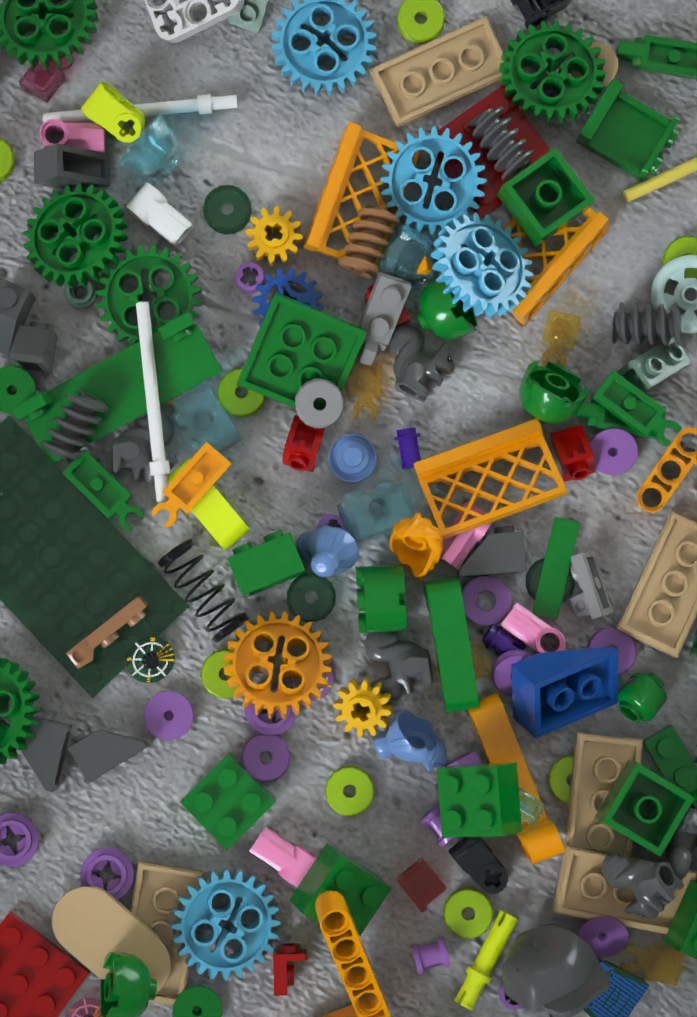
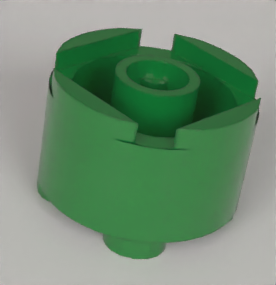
[356,564,407,633]

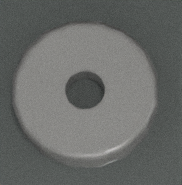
[295,379,344,428]

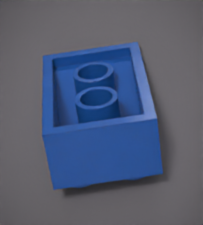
[511,646,618,739]

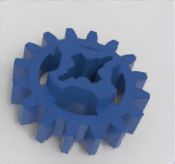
[252,268,323,326]

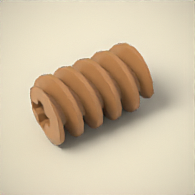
[338,205,400,280]

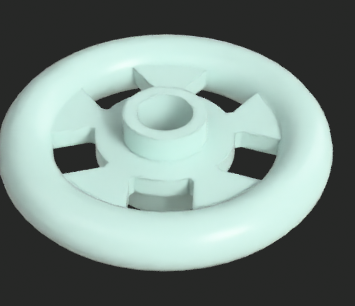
[651,255,697,334]

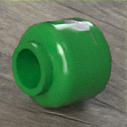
[617,673,667,723]

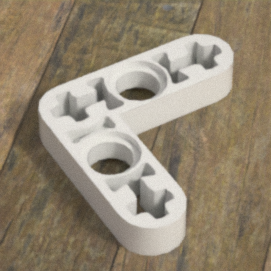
[144,0,244,43]

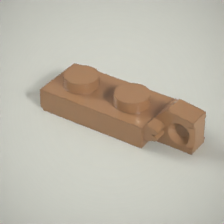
[66,596,148,669]

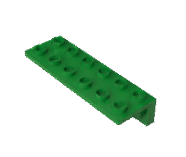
[11,312,222,464]

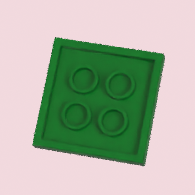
[237,292,367,409]

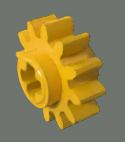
[245,206,303,266]
[333,677,394,738]

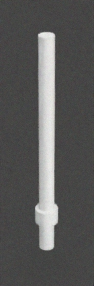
[43,94,238,123]
[136,302,170,502]

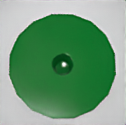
[0,366,37,415]
[172,986,222,1017]

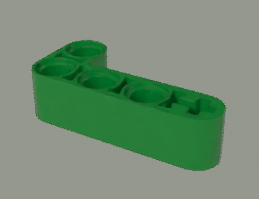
[423,576,479,713]

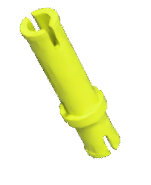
[454,910,519,1011]

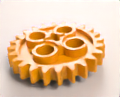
[224,611,332,719]

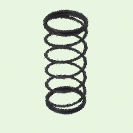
[158,539,249,643]

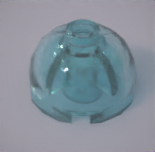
[118,113,180,179]

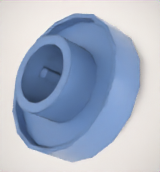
[328,434,377,483]

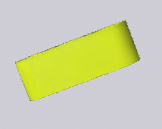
[167,458,251,552]

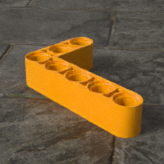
[636,428,697,513]
[468,693,565,865]
[315,891,391,1017]

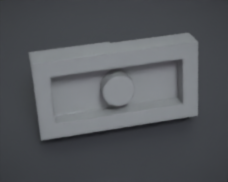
[570,550,614,619]

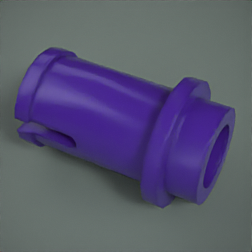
[394,427,421,469]
[482,625,526,654]

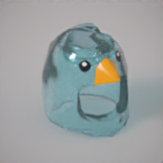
[378,224,439,286]

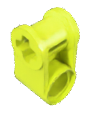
[81,81,145,143]

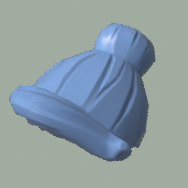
[296,525,359,577]
[373,710,447,772]

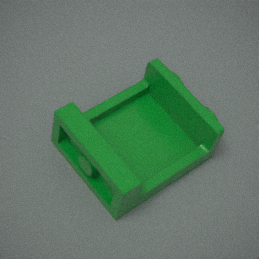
[576,79,680,181]

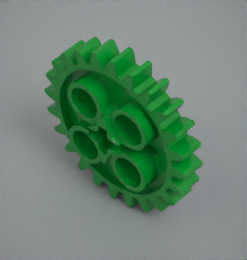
[0,0,99,70]
[499,20,606,125]
[23,183,129,289]
[95,244,203,347]
[0,658,41,765]

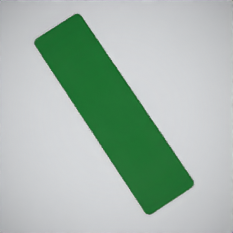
[532,517,580,619]

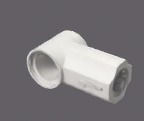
[125,183,193,247]

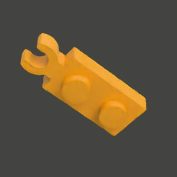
[151,442,232,528]

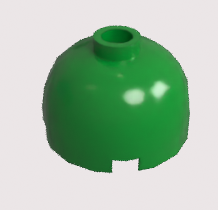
[417,276,477,340]
[519,361,588,424]
[99,952,157,1017]

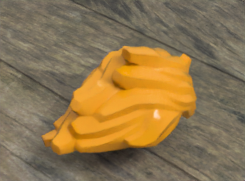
[389,513,443,582]

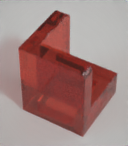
[396,857,446,913]

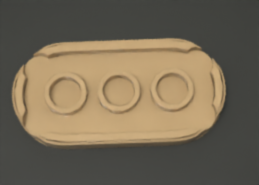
[52,886,171,993]

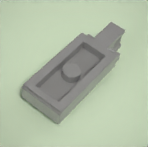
[357,272,412,366]

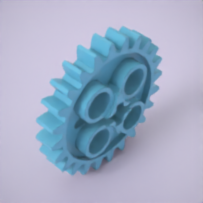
[272,0,376,96]
[380,126,487,234]
[431,213,533,318]
[170,868,281,980]

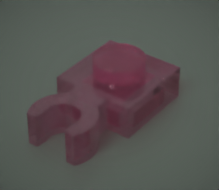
[19,53,75,103]

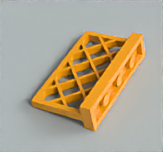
[302,122,420,274]
[502,208,609,326]
[413,419,567,540]

